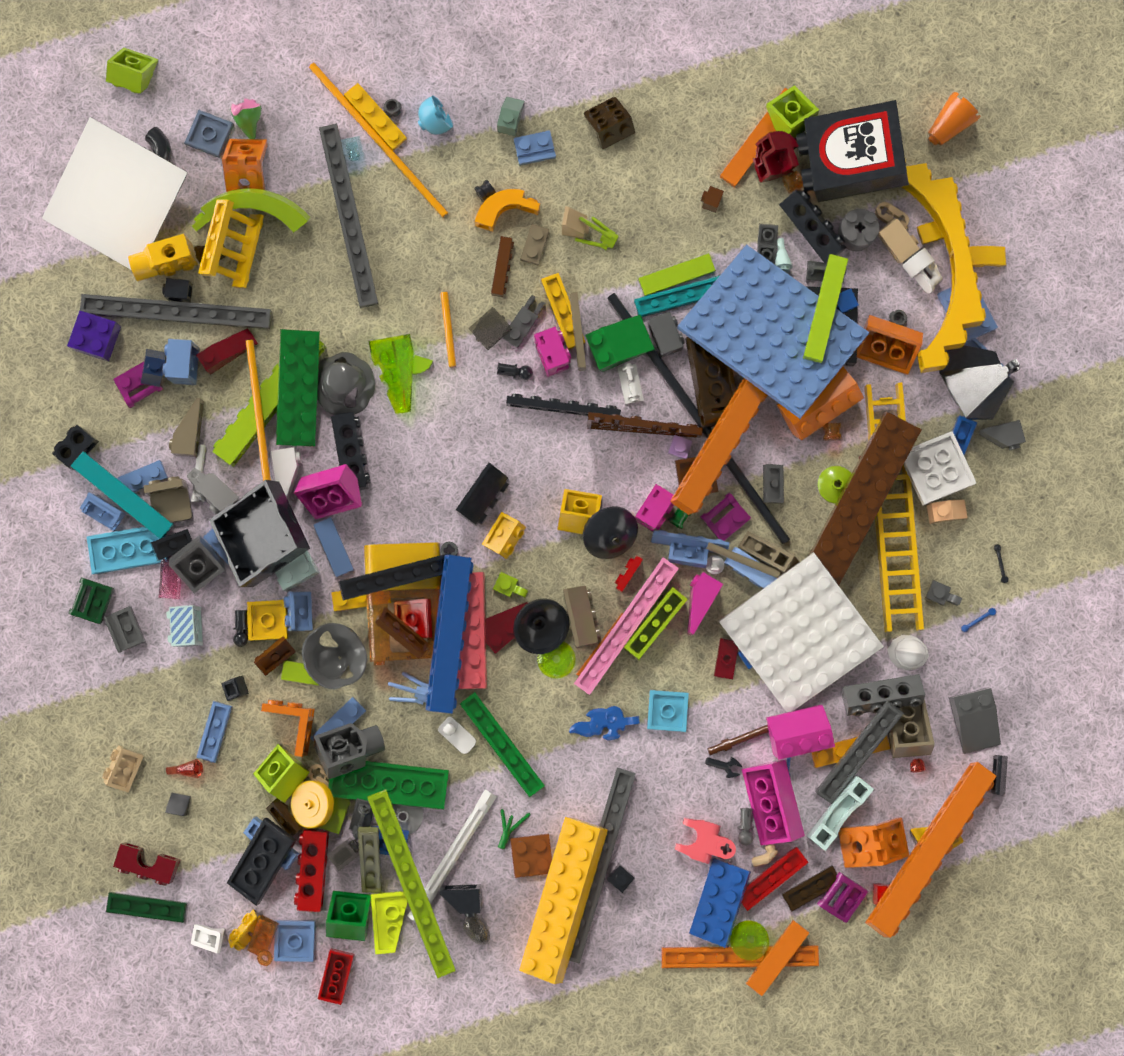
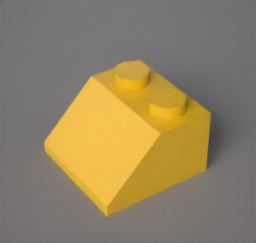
[557,489,602,534]

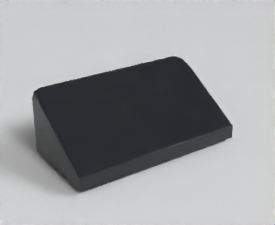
[991,755,1008,795]

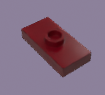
[713,638,738,680]

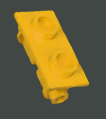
[228,909,265,951]

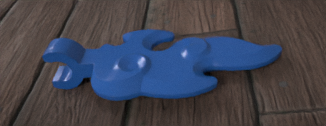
[569,706,640,740]

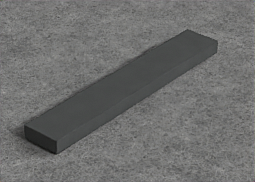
[815,701,904,804]

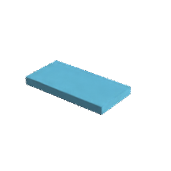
[86,527,169,575]

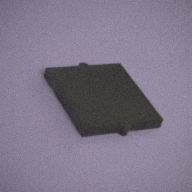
[468,307,512,350]

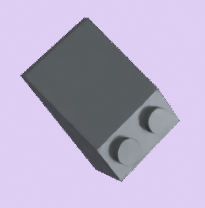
[948,688,1001,754]

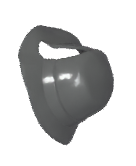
[317,352,375,415]
[302,623,367,689]

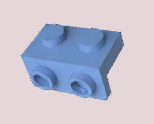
[284,592,313,631]

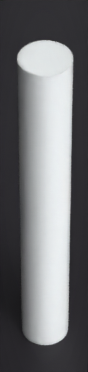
[191,445,206,502]

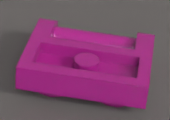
[113,361,163,408]
[700,492,751,541]
[817,871,869,923]

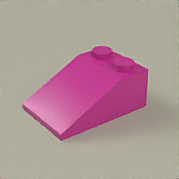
[687,572,723,636]

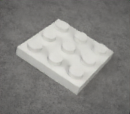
[904,431,976,506]

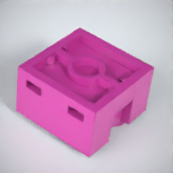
[534,326,571,377]
[634,484,674,532]

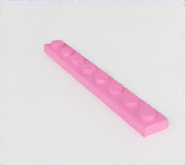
[574,557,679,695]

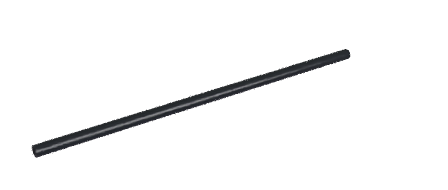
[607,293,790,545]

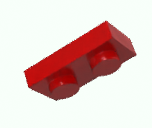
[615,556,643,593]

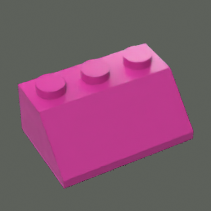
[294,464,362,520]
[766,705,835,760]

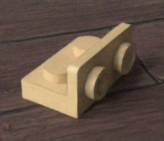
[102,745,144,793]

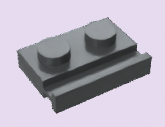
[104,606,146,653]

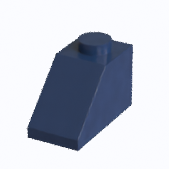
[140,349,165,387]

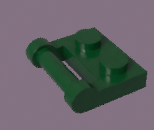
[68,577,114,624]

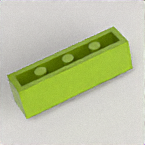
[623,587,688,660]

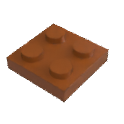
[510,833,552,878]

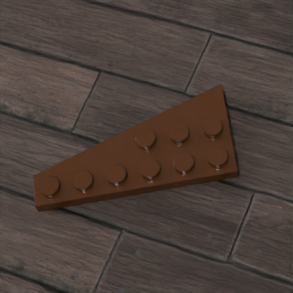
[587,412,702,438]

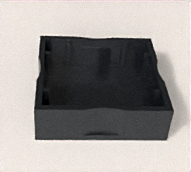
[209,480,310,587]

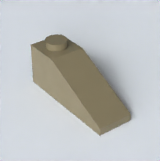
[169,398,204,457]
[738,531,800,575]

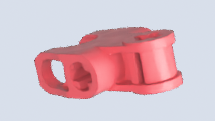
[675,818,736,864]

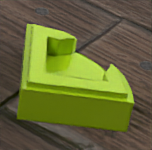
[409,355,433,375]

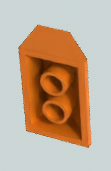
[857,315,923,375]

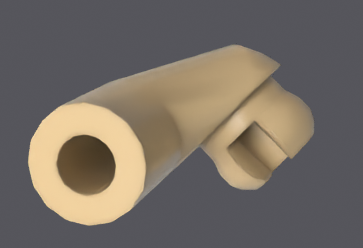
[752,844,778,867]

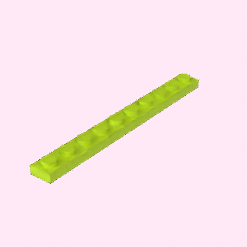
[368,790,456,979]

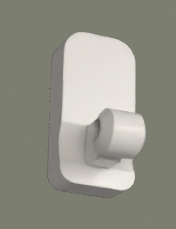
[438,717,476,754]

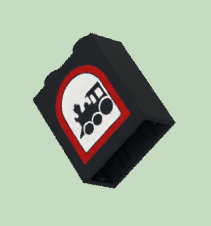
[796,100,909,203]

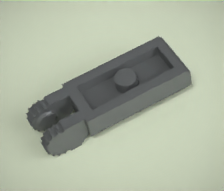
[502,295,546,348]

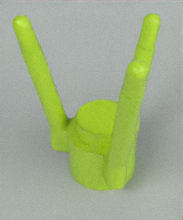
[575,217,619,250]

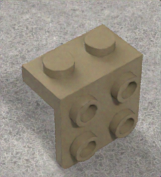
[143,476,193,523]

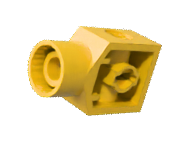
[128,234,198,281]

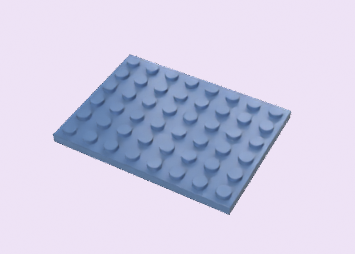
[677,244,869,419]

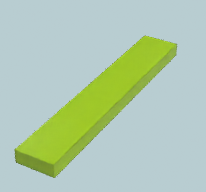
[803,254,848,363]

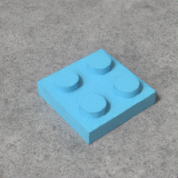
[647,690,689,732]

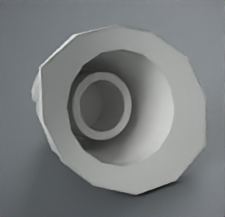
[887,635,929,670]

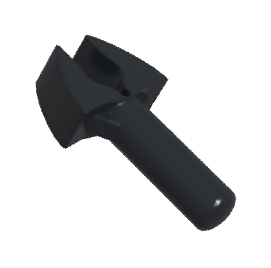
[705,757,742,778]

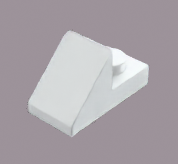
[191,924,225,953]

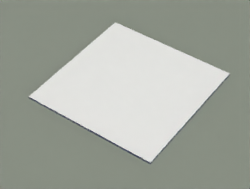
[42,117,188,270]

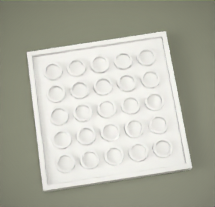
[719,552,884,712]

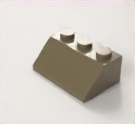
[563,586,601,648]

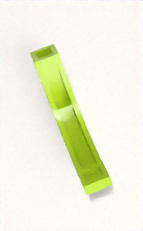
[192,188,310,233]

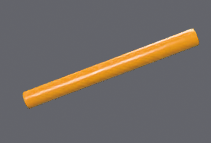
[440,292,456,367]

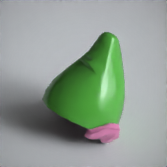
[230,99,262,139]

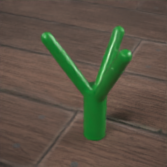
[498,809,530,849]

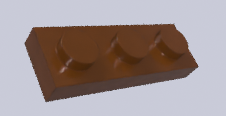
[375,607,429,659]

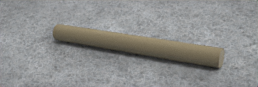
[706,542,781,578]

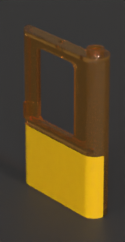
[364,542,442,666]

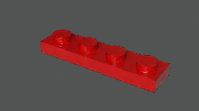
[741,846,809,911]

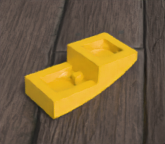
[968,246,1006,267]

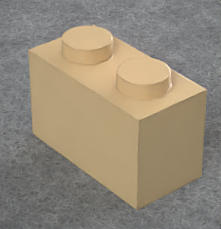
[878,219,920,263]

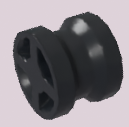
[474,180,496,203]

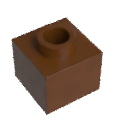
[700,186,724,213]

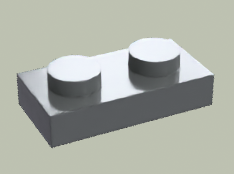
[763,464,784,504]

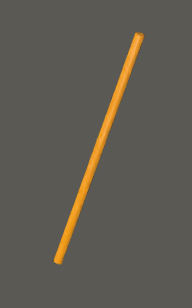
[309,62,448,218]
[246,340,271,481]

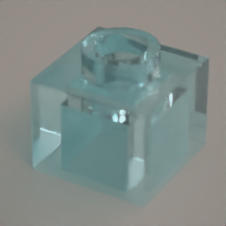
[341,136,364,161]

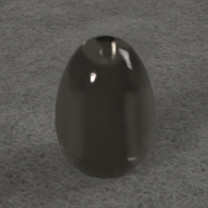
[463,914,490,945]

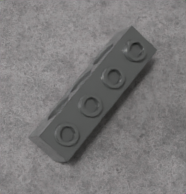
[842,674,926,716]

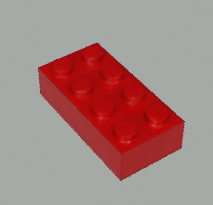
[317,948,355,1005]

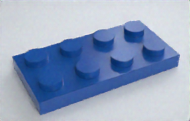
[689,858,751,948]

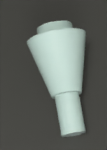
[775,238,793,273]

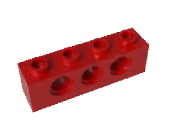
[294,829,329,912]

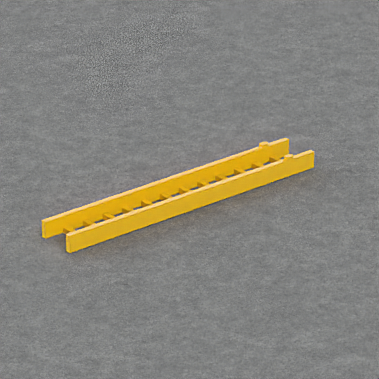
[864,382,924,632]

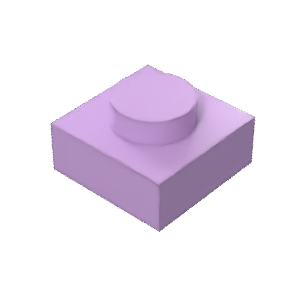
[668,435,692,459]

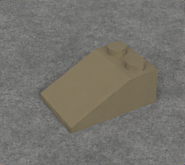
[885,694,935,758]

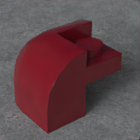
[753,131,799,183]

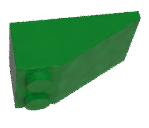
[585,315,655,372]

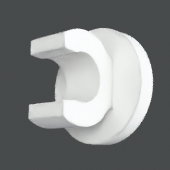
[706,555,724,575]

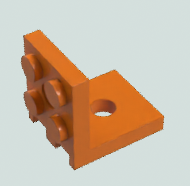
[222,139,267,192]
[261,700,315,757]
[838,817,909,868]

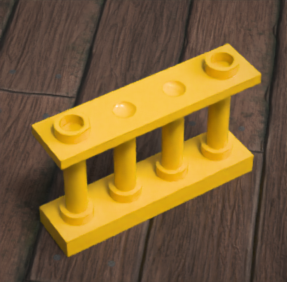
[198,200,264,288]

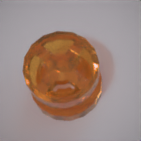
[782,170,804,194]
[822,423,842,441]

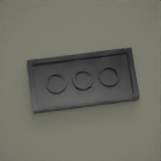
[227,818,297,906]

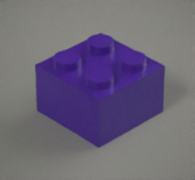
[67,310,121,362]

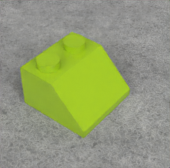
[106,47,158,94]
[766,85,819,138]
[253,744,310,803]

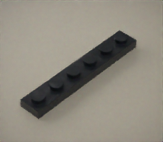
[506,394,621,416]
[338,553,451,601]

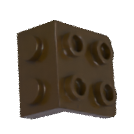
[584,97,636,150]

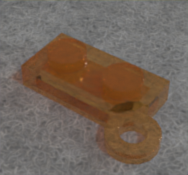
[247,915,279,966]

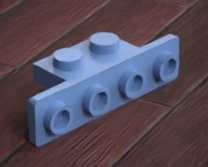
[651,530,730,568]

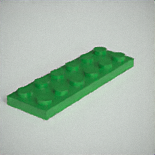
[276,329,320,446]
[328,761,449,810]

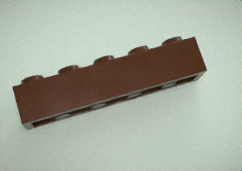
[491,236,514,297]

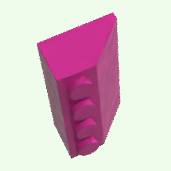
[742,759,805,845]

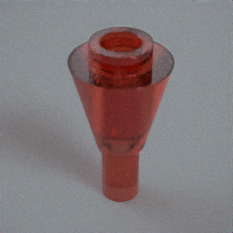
[166,759,203,778]

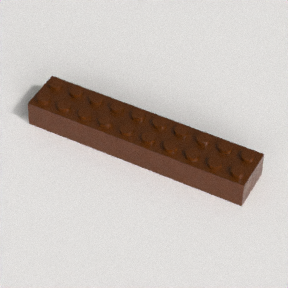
[808,412,922,586]

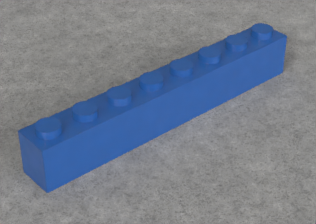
[425,555,473,714]

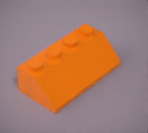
[776,367,864,440]

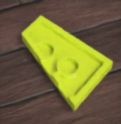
[371,891,408,955]

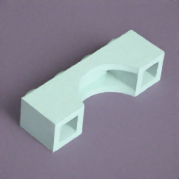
[807,775,874,851]

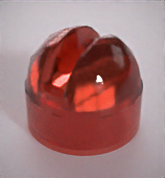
[910,758,926,773]

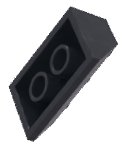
[456,462,510,526]

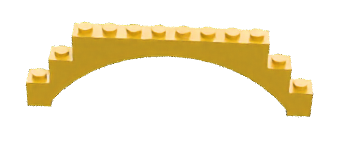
[902,160,986,373]

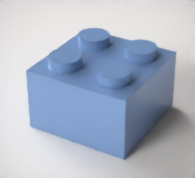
[163,339,199,385]

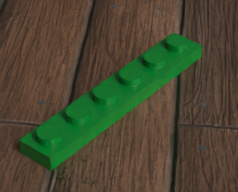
[460,692,545,798]

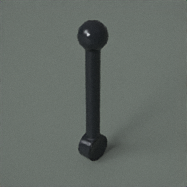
[994,544,1009,583]

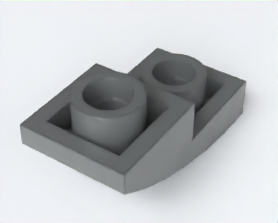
[757,223,778,264]

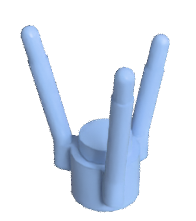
[388,672,429,705]

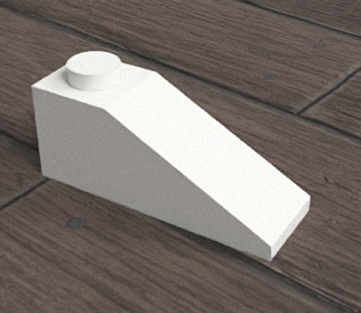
[271,447,302,501]

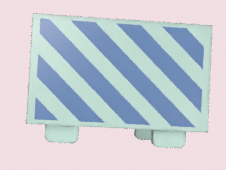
[166,605,203,647]

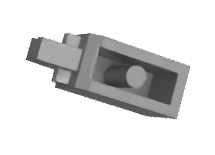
[187,468,239,515]

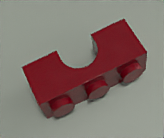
[113,842,181,886]

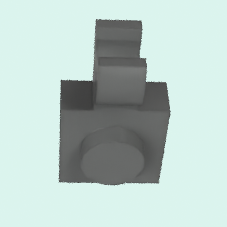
[925,580,962,606]

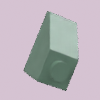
[497,96,525,137]

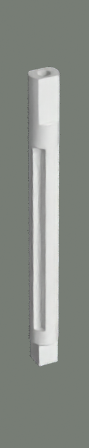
[407,790,497,922]

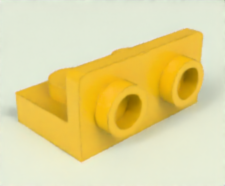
[482,512,526,559]

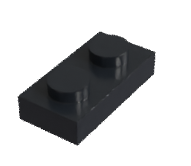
[150,529,192,561]

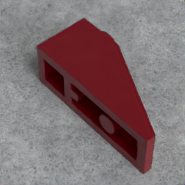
[196,328,258,375]

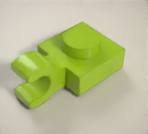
[493,572,528,598]

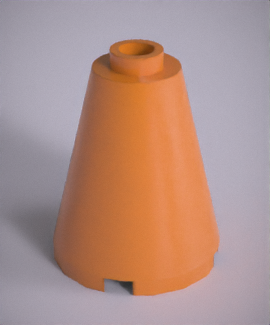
[928,92,981,146]

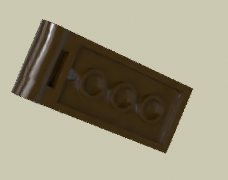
[685,337,736,428]

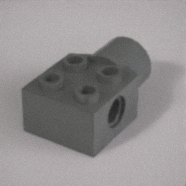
[314,723,385,780]

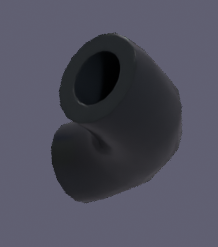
[145,127,172,162]

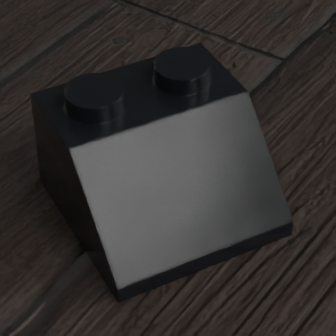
[440,884,482,917]

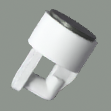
[902,248,943,293]

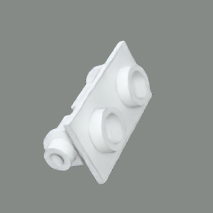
[617,363,644,405]

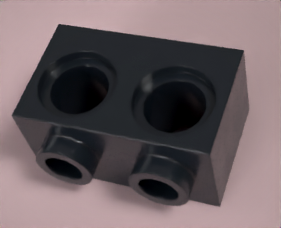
[52,425,99,470]

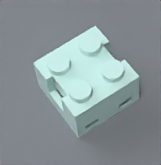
[275,551,320,592]

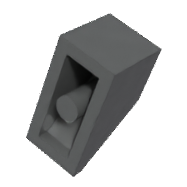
[978,420,1026,451]

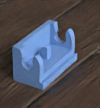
[80,492,126,532]

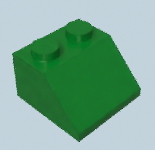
[326,891,371,941]

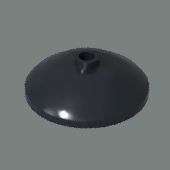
[582,506,638,559]
[513,598,570,654]

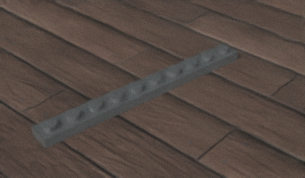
[319,123,379,308]
[80,294,272,329]
[569,767,636,964]

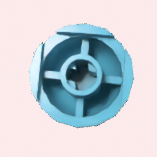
[418,95,453,135]

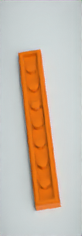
[661,945,819,968]

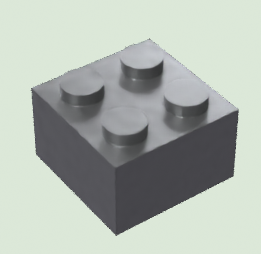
[169,535,225,594]

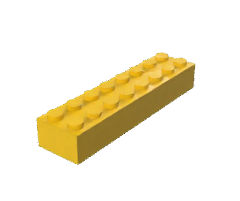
[519,817,608,984]

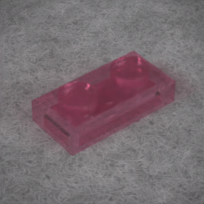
[159,559,181,599]

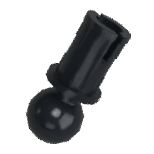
[497,362,533,380]
[233,610,248,647]

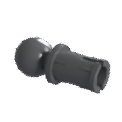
[738,808,754,846]

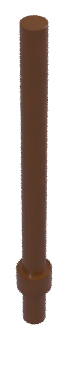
[707,706,813,755]

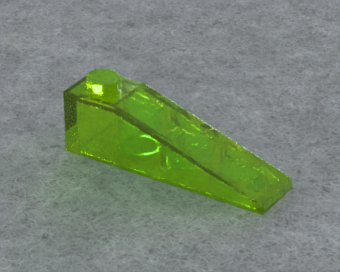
[368,334,414,414]

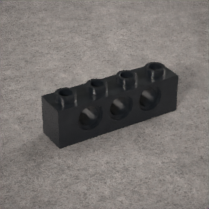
[779,189,847,264]
[331,412,371,490]

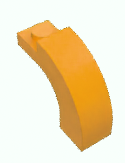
[474,189,540,232]

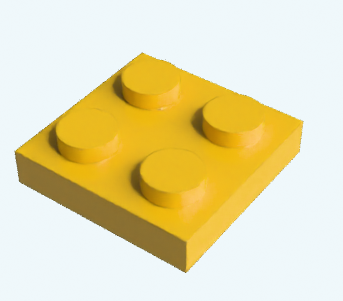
[247,600,288,641]

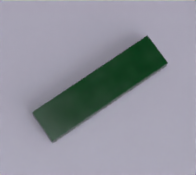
[106,892,187,923]

